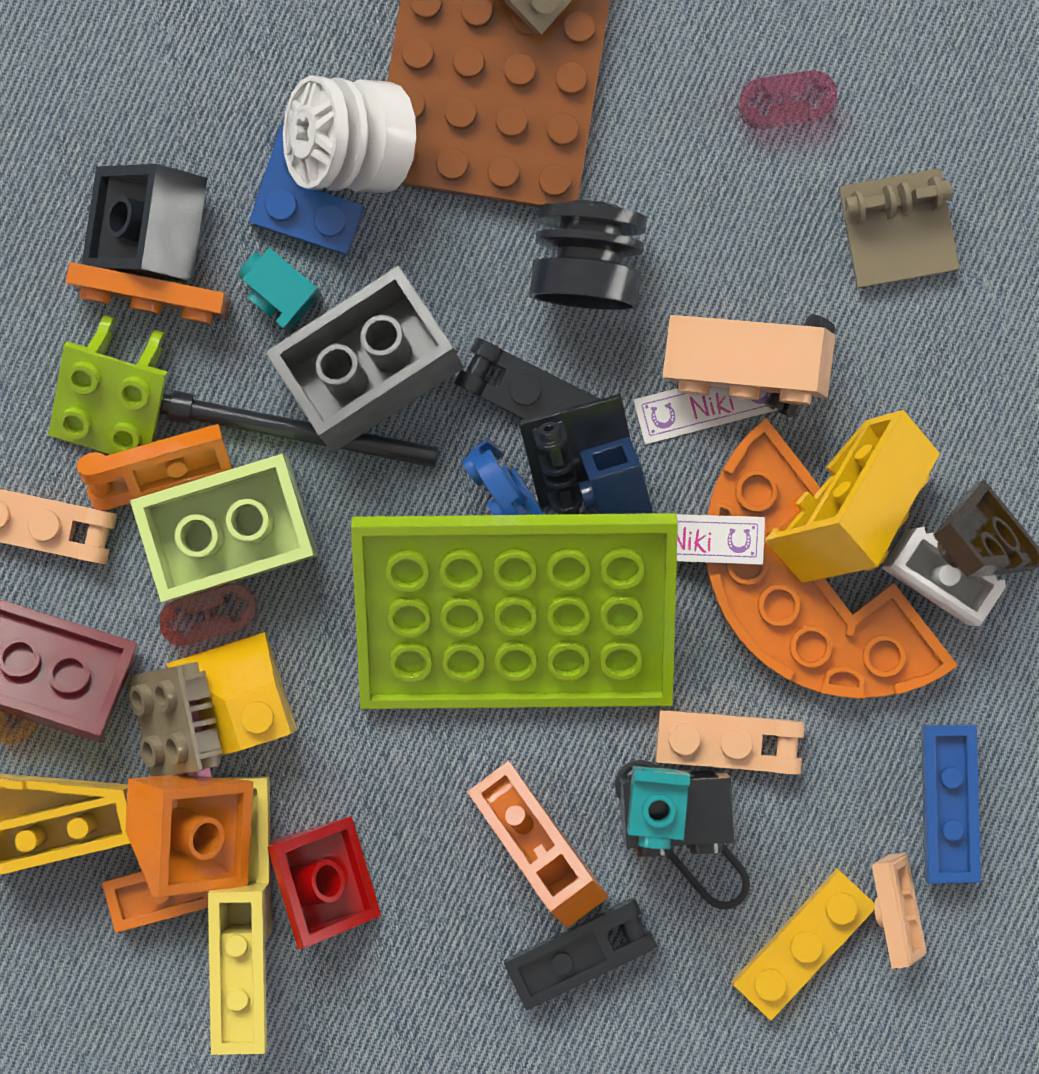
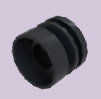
[529,200,647,310]

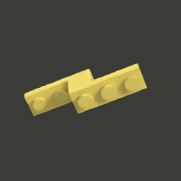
[208,776,272,1055]

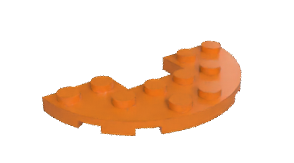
[705,418,958,698]

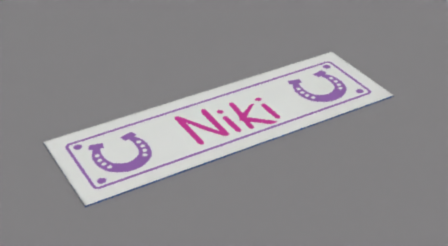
[633,387,778,444]
[677,514,765,565]

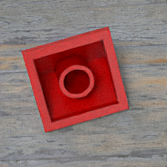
[267,816,381,949]

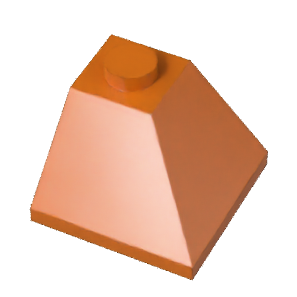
[126,775,253,898]

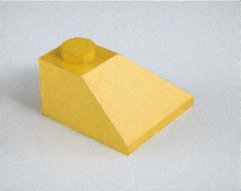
[166,632,297,757]

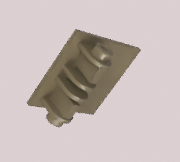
[839,168,960,288]
[129,662,223,777]

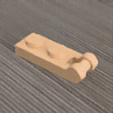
[0,489,117,565]
[655,709,805,774]

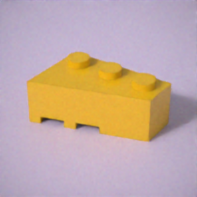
[764,410,940,583]
[0,773,130,875]

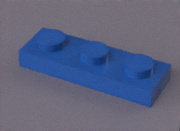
[921,724,981,884]

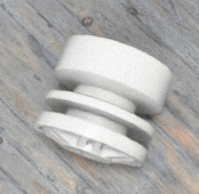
[283,75,416,193]

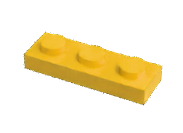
[731,868,875,1020]

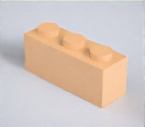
[662,315,835,405]

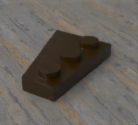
[933,479,1039,578]

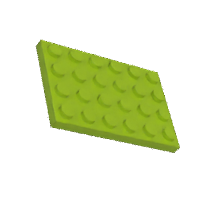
[351,513,678,709]

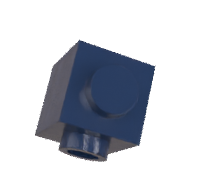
[578,437,653,514]

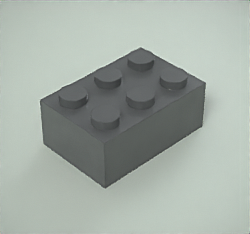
[266,265,464,453]

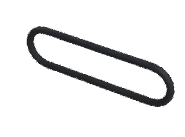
[615,760,750,910]

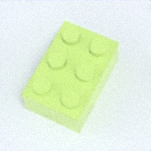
[130,454,319,602]

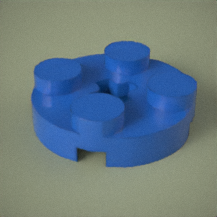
[461,439,543,515]

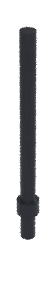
[159,390,439,468]

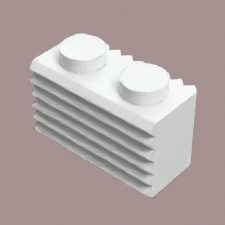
[882,527,1006,626]

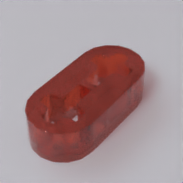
[159,584,258,646]

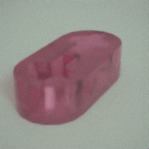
[737,71,837,129]

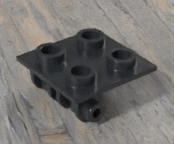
[519,394,630,514]

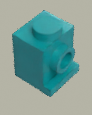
[237,248,322,334]
[627,766,691,849]

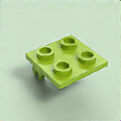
[48,315,167,454]

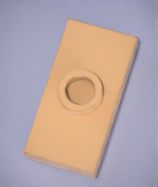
[872,853,927,969]

